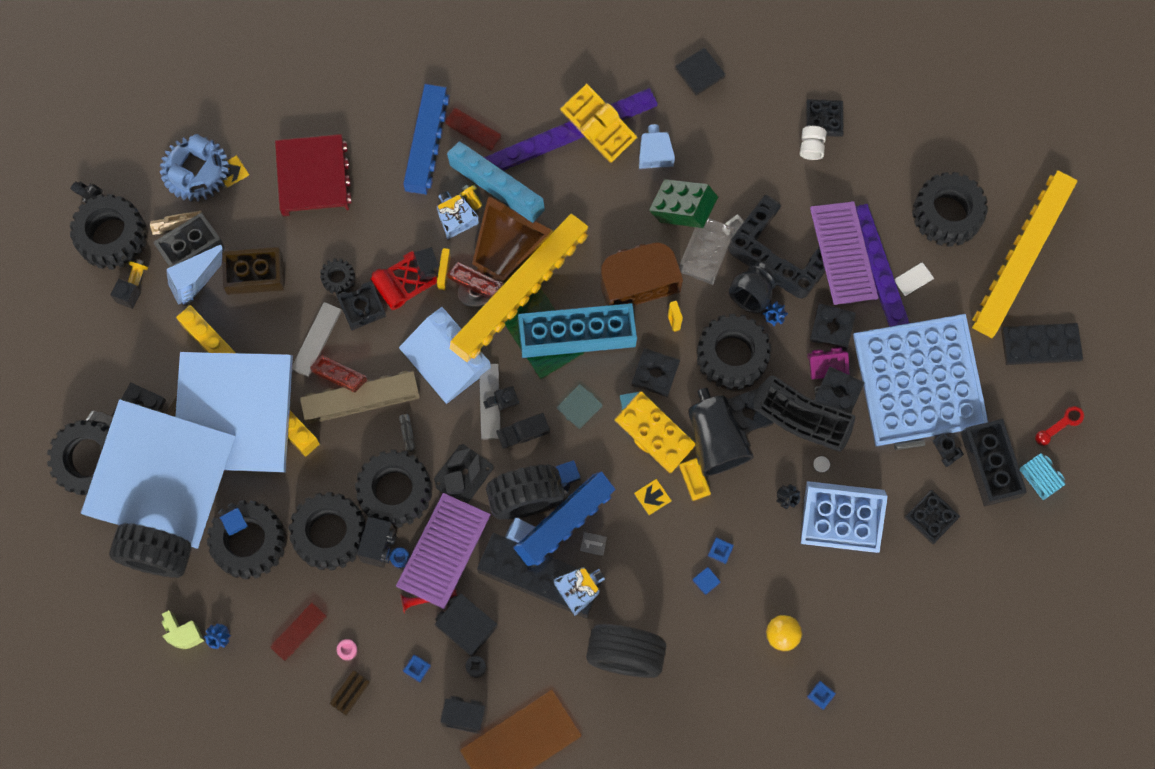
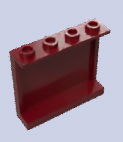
[275,134,352,216]

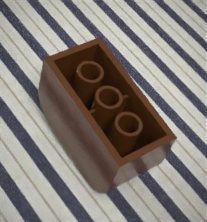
[600,243,683,306]

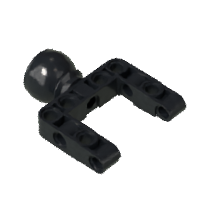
[729,194,826,314]

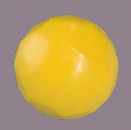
[766,615,802,651]

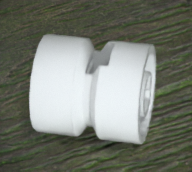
[800,126,826,160]

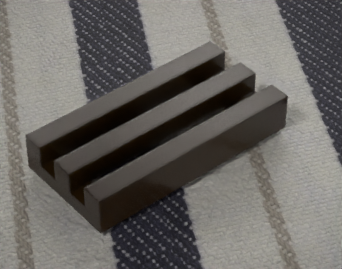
[329,670,370,716]

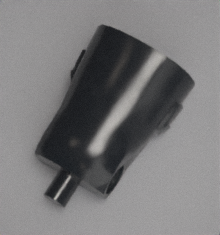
[688,388,754,476]

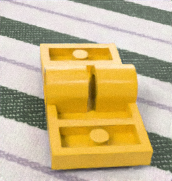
[560,84,637,163]
[614,391,696,473]

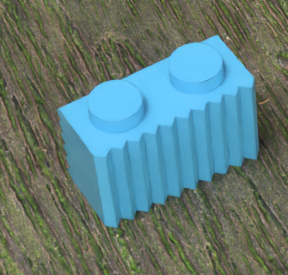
[1020,453,1066,500]

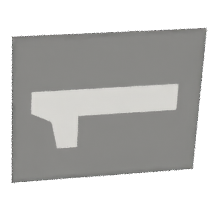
[580,532,607,556]

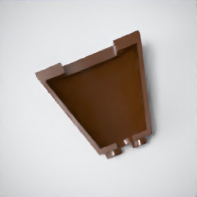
[472,196,553,284]

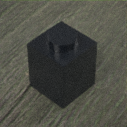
[413,247,439,280]
[110,279,141,309]

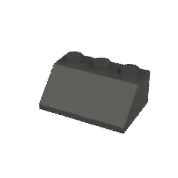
[153,212,226,267]

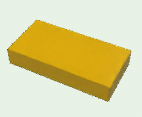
[437,248,451,290]
[667,300,683,332]
[679,458,711,501]

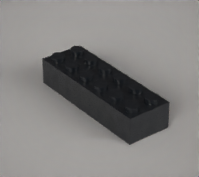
[477,533,602,619]

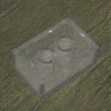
[679,218,736,285]

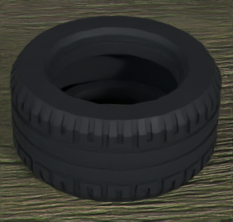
[586,624,667,678]

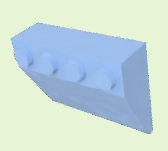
[167,245,222,305]
[399,307,491,404]
[801,481,888,553]

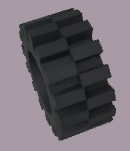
[320,258,356,295]

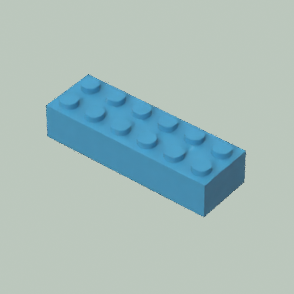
[518,303,637,358]

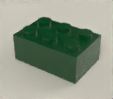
[649,179,718,228]

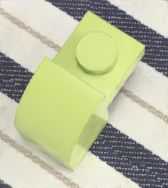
[162,611,204,649]

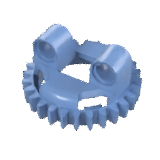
[160,134,229,202]

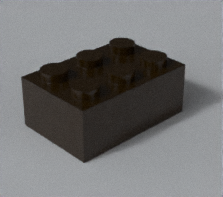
[222,247,284,295]

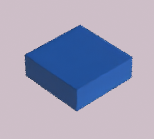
[556,460,580,484]
[220,508,248,536]
[708,537,734,564]
[692,567,721,595]
[403,654,431,682]
[807,681,836,710]

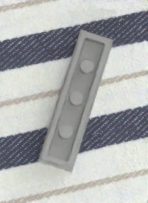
[292,302,342,377]
[480,364,500,440]

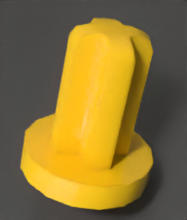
[459,185,482,211]
[128,259,148,286]

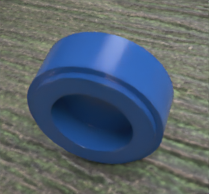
[390,547,410,568]

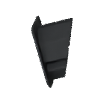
[434,444,494,503]

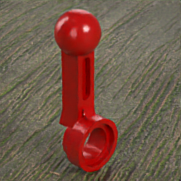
[1035,406,1084,446]

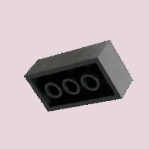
[961,419,1027,507]

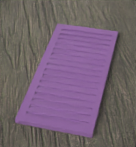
[810,201,878,305]
[396,493,491,609]

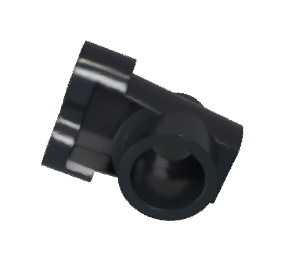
[70,181,103,204]
[932,433,964,467]

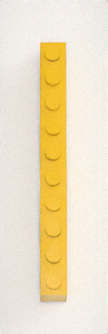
[972,171,1078,338]
[450,213,588,363]
[176,305,320,457]

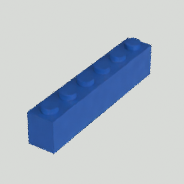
[404,84,450,195]
[513,471,616,566]

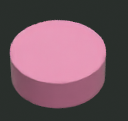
[337,639,358,660]

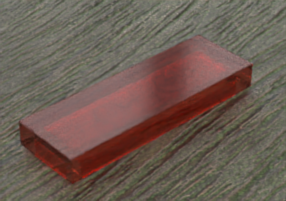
[445,108,501,151]
[447,262,504,299]
[310,355,367,393]
[270,603,327,661]

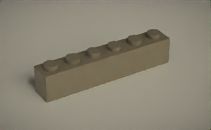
[300,371,420,425]

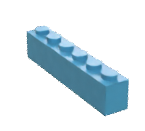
[447,141,545,223]

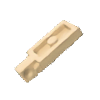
[150,211,202,234]

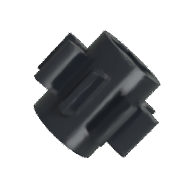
[776,484,801,509]

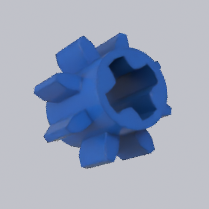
[763,301,788,326]
[204,623,231,649]

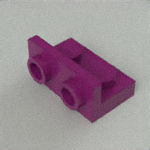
[807,347,850,379]

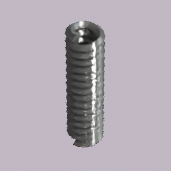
[894,439,925,450]

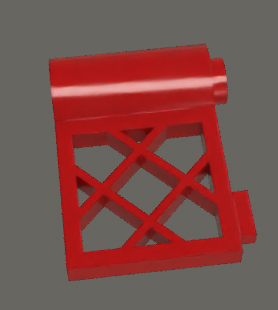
[371,251,438,310]

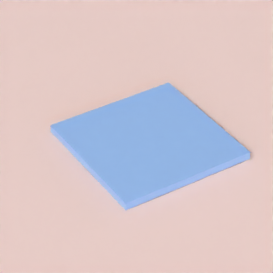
[853,314,988,447]
[176,352,293,472]
[81,399,235,549]

